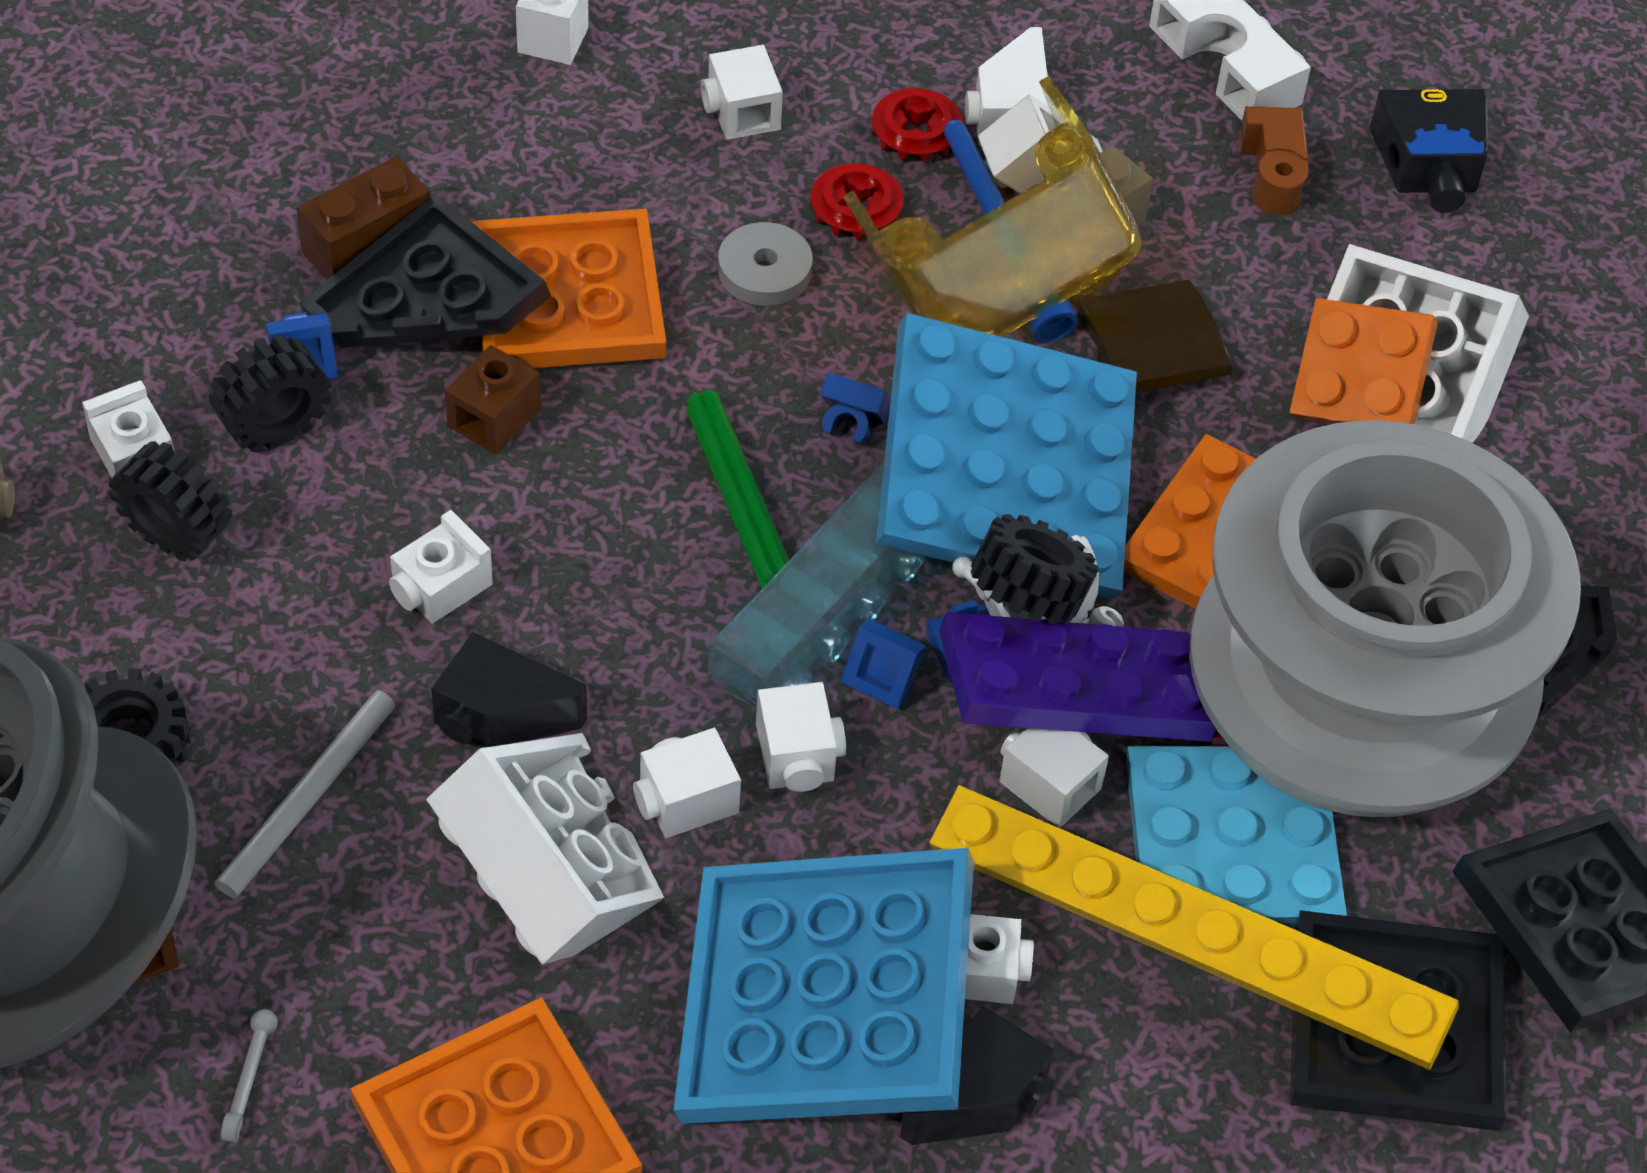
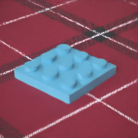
[1126,746,1347,928]

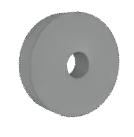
[718,222,813,306]

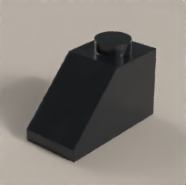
[431,632,587,747]
[900,1005,1055,1145]

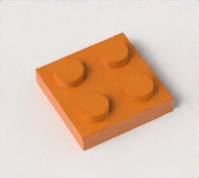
[1289,298,1438,425]

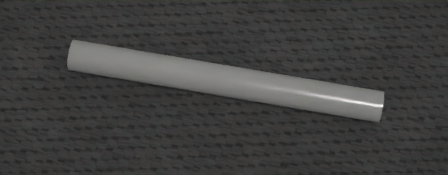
[214,690,395,899]

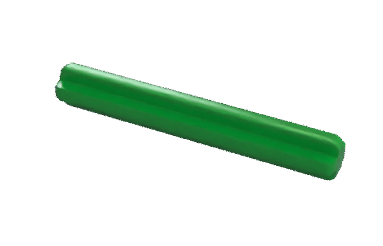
[687,389,794,592]

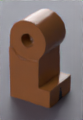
[1238,106,1309,216]

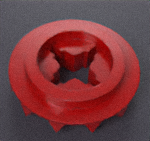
[872,88,963,163]
[810,163,903,241]

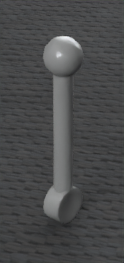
[221,1009,278,1143]

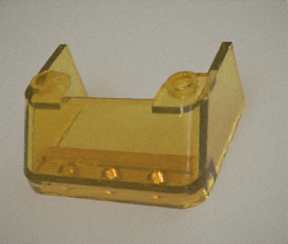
[843,76,1142,337]

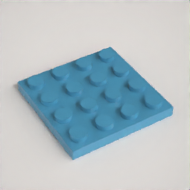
[876,313,1137,599]
[673,848,974,1124]

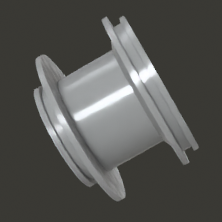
[1190,420,1581,817]

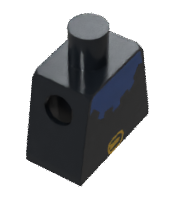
[1370,89,1488,213]

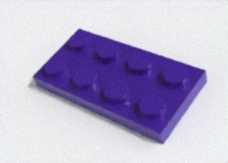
[939,612,1216,741]

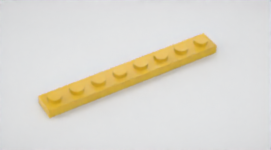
[929,785,1459,1070]

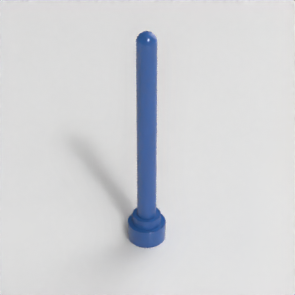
[944,120,1078,344]

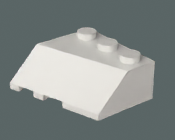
[1327,244,1529,443]
[426,733,664,965]

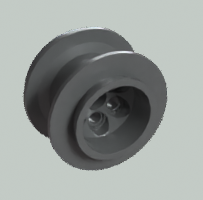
[0,638,197,1068]

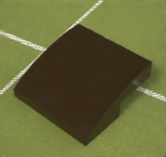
[1078,280,1232,392]

